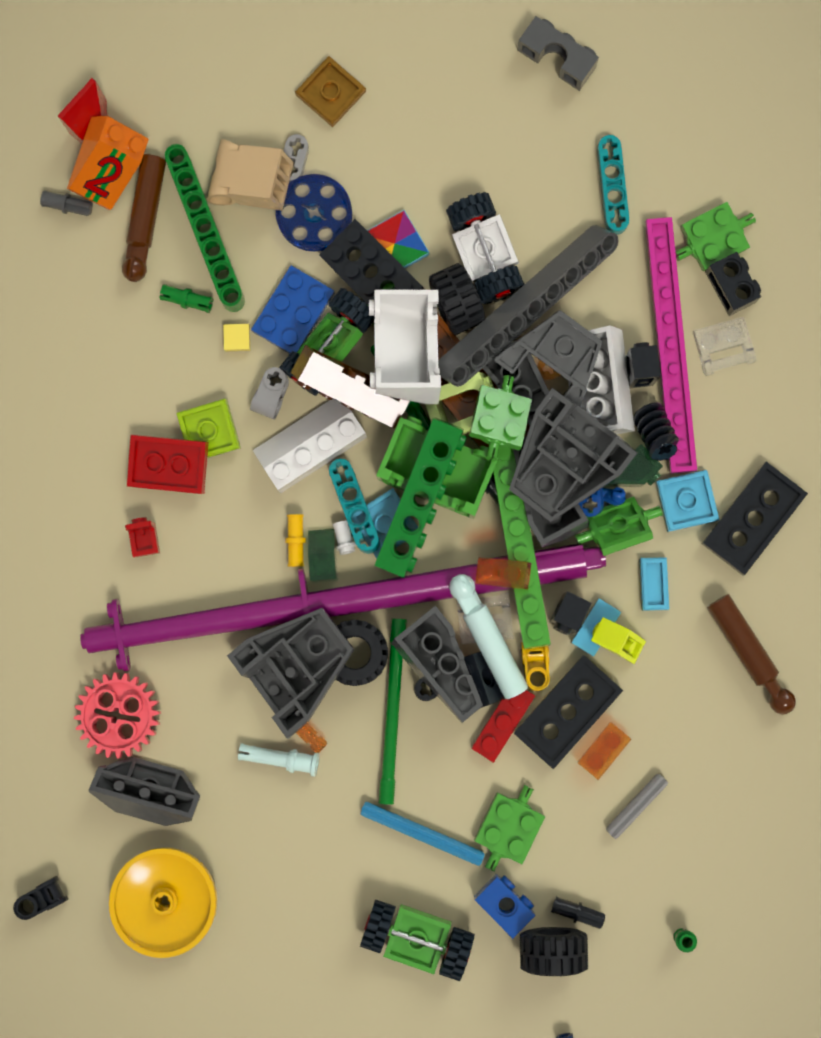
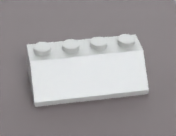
[568,325,635,434]
[253,398,367,493]

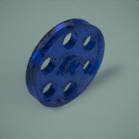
[276,174,352,252]

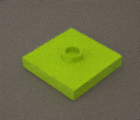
[176,399,241,458]

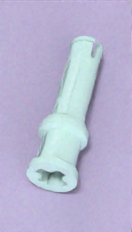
[238,743,320,777]

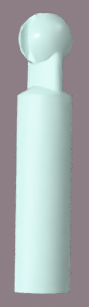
[449,574,528,699]

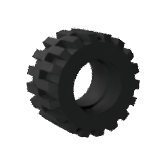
[429,263,485,335]
[335,620,388,686]
[520,927,588,976]

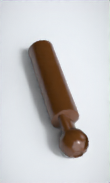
[122,154,166,282]
[706,594,796,715]

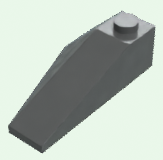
[513,436,588,547]
[391,606,483,723]

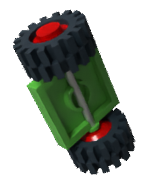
[279,288,374,396]
[360,899,475,982]

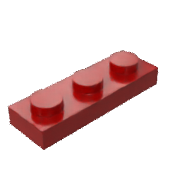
[471,690,535,763]

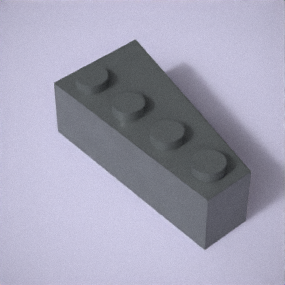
[482,339,549,426]

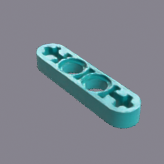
[597,135,629,235]
[329,458,380,554]

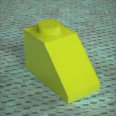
[591,617,646,665]

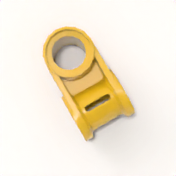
[521,642,550,692]

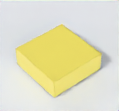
[223,324,251,352]

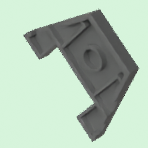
[493,310,602,406]

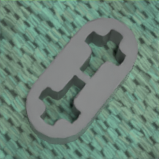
[284,134,309,184]

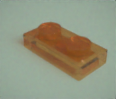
[475,557,532,590]
[577,722,631,780]

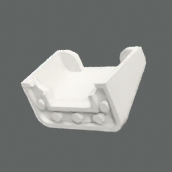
[369,290,441,404]

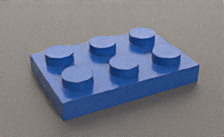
[251,265,335,354]

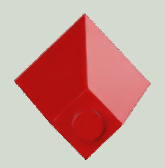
[58,78,108,144]

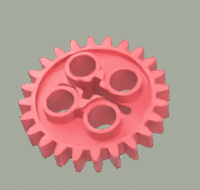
[74,672,161,758]

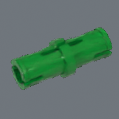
[159,284,214,313]

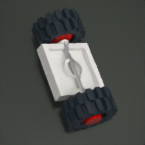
[446,192,524,304]

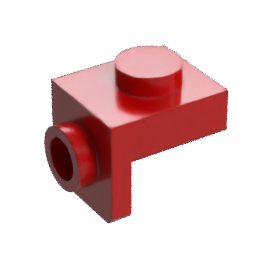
[125,517,160,558]

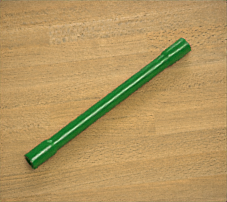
[378,618,407,805]

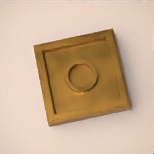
[295,56,366,127]

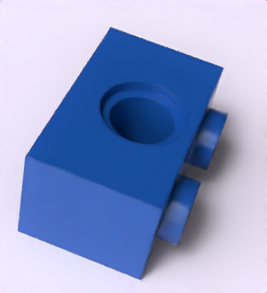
[474,874,536,939]

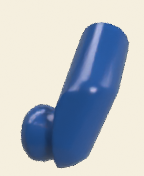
[589,487,626,506]

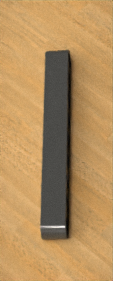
[438,225,619,387]

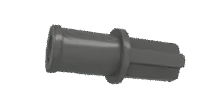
[40,190,93,216]

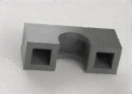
[517,16,599,91]

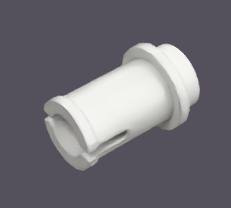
[332,520,356,555]

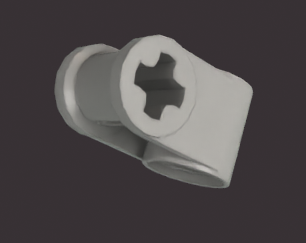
[250,367,289,420]

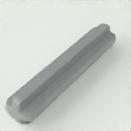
[606,774,668,839]

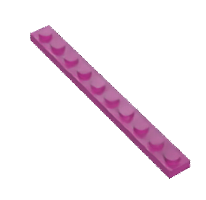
[645,217,697,474]

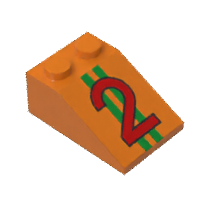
[67,116,149,210]

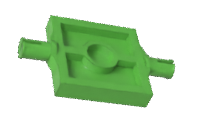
[675,202,756,272]
[469,375,532,461]
[575,497,663,556]
[474,785,545,872]

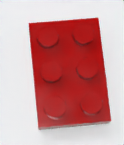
[127,435,209,494]

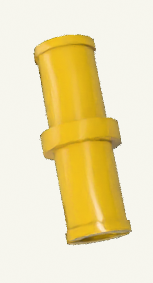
[285,514,306,567]

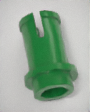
[674,928,697,953]

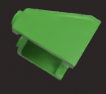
[376,416,499,519]

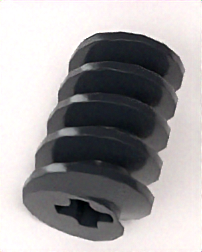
[633,402,679,461]

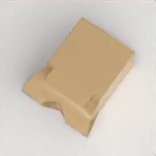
[206,139,294,211]

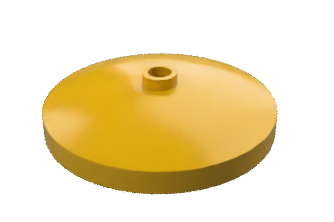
[109,847,217,958]

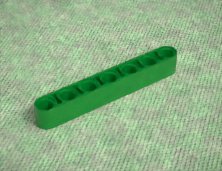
[165,144,245,312]

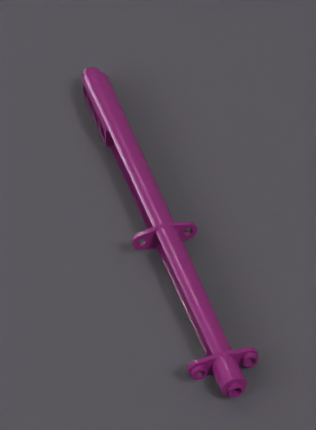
[80,544,606,672]

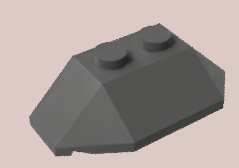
[89,757,200,826]

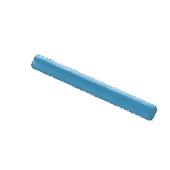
[360,802,485,866]

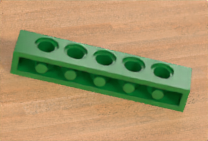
[374,417,467,578]

